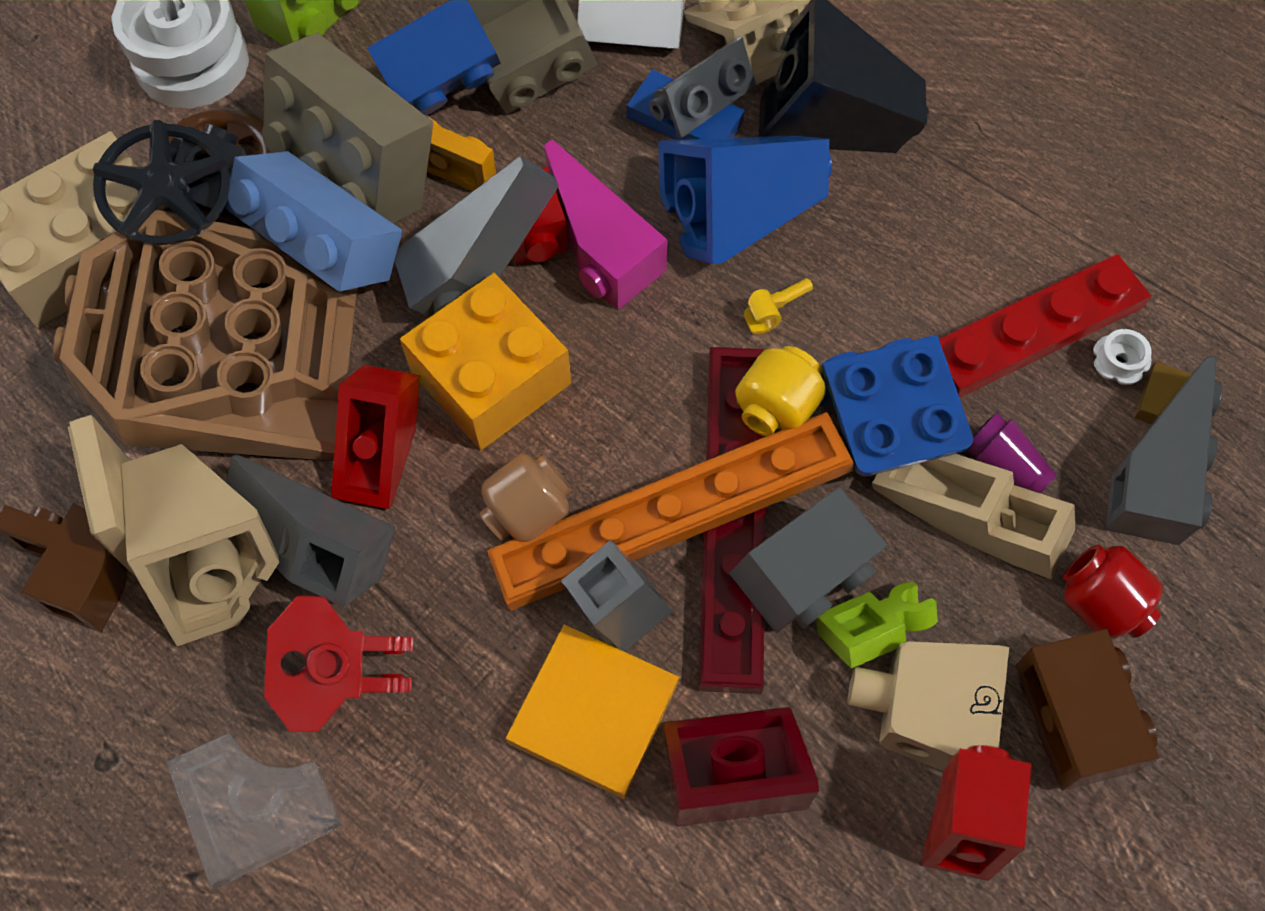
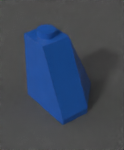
[658,136,832,264]

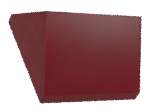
[663,707,819,827]

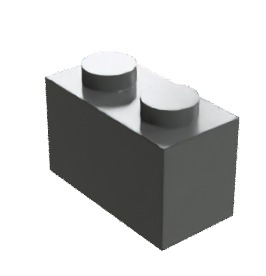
[729,487,888,634]

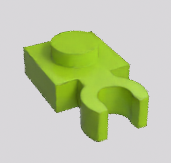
[816,581,938,669]

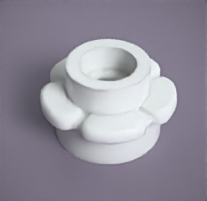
[1093,329,1152,385]

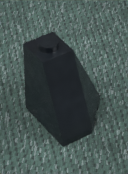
[759,0,929,153]

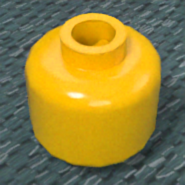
[735,346,825,437]

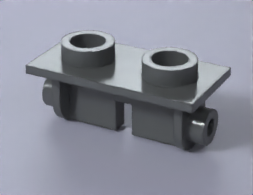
[649,36,756,138]

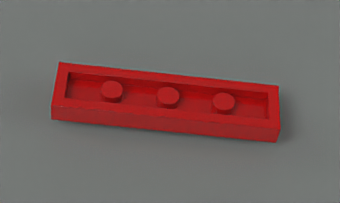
[939,254,1151,398]

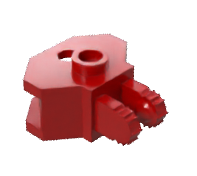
[264,596,413,732]

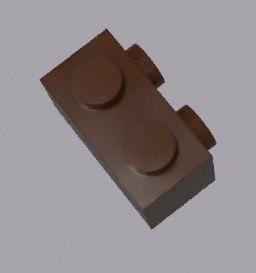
[1015,629,1159,791]

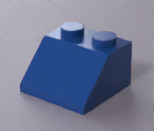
[367,0,501,115]

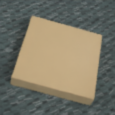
[68,415,135,576]

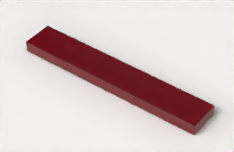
[698,347,766,694]

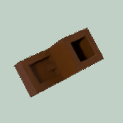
[0,503,127,633]

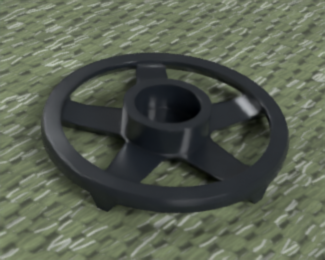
[93,120,230,245]

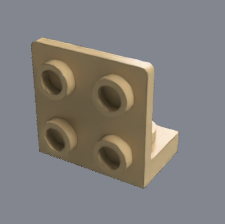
[684,0,810,85]

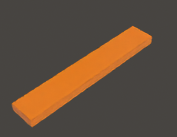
[487,412,853,611]

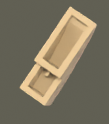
[872,454,1075,580]

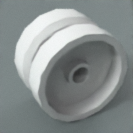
[111,0,249,109]

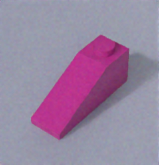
[544,139,667,310]

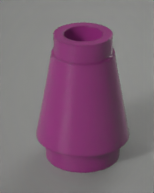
[966,412,1057,493]

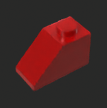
[331,365,421,509]
[921,745,1032,881]

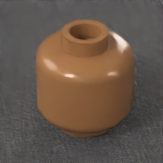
[479,453,573,542]

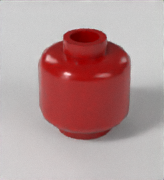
[1062,544,1163,639]

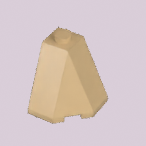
[121,444,279,646]

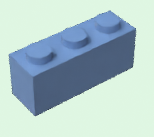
[225,151,403,292]

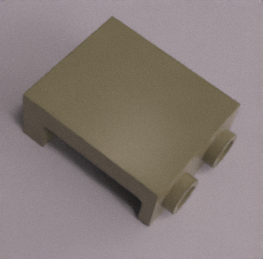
[449,0,598,114]

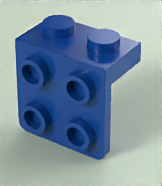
[818,335,973,476]

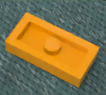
[427,118,497,191]

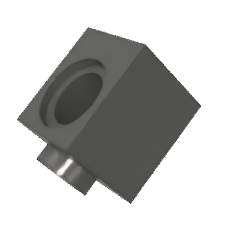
[561,540,673,652]

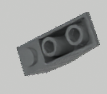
[1105,356,1222,545]
[226,454,395,607]

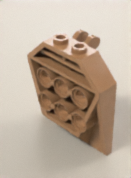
[53,210,358,461]

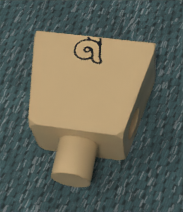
[847,642,1009,771]

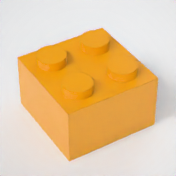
[400,272,572,451]

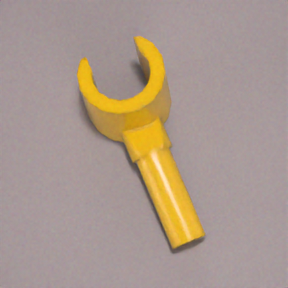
[743,278,813,335]

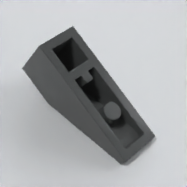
[395,156,558,317]

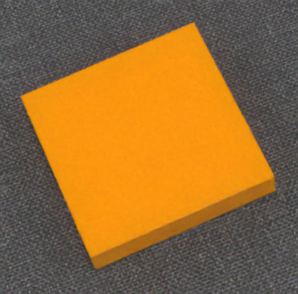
[505,624,679,800]

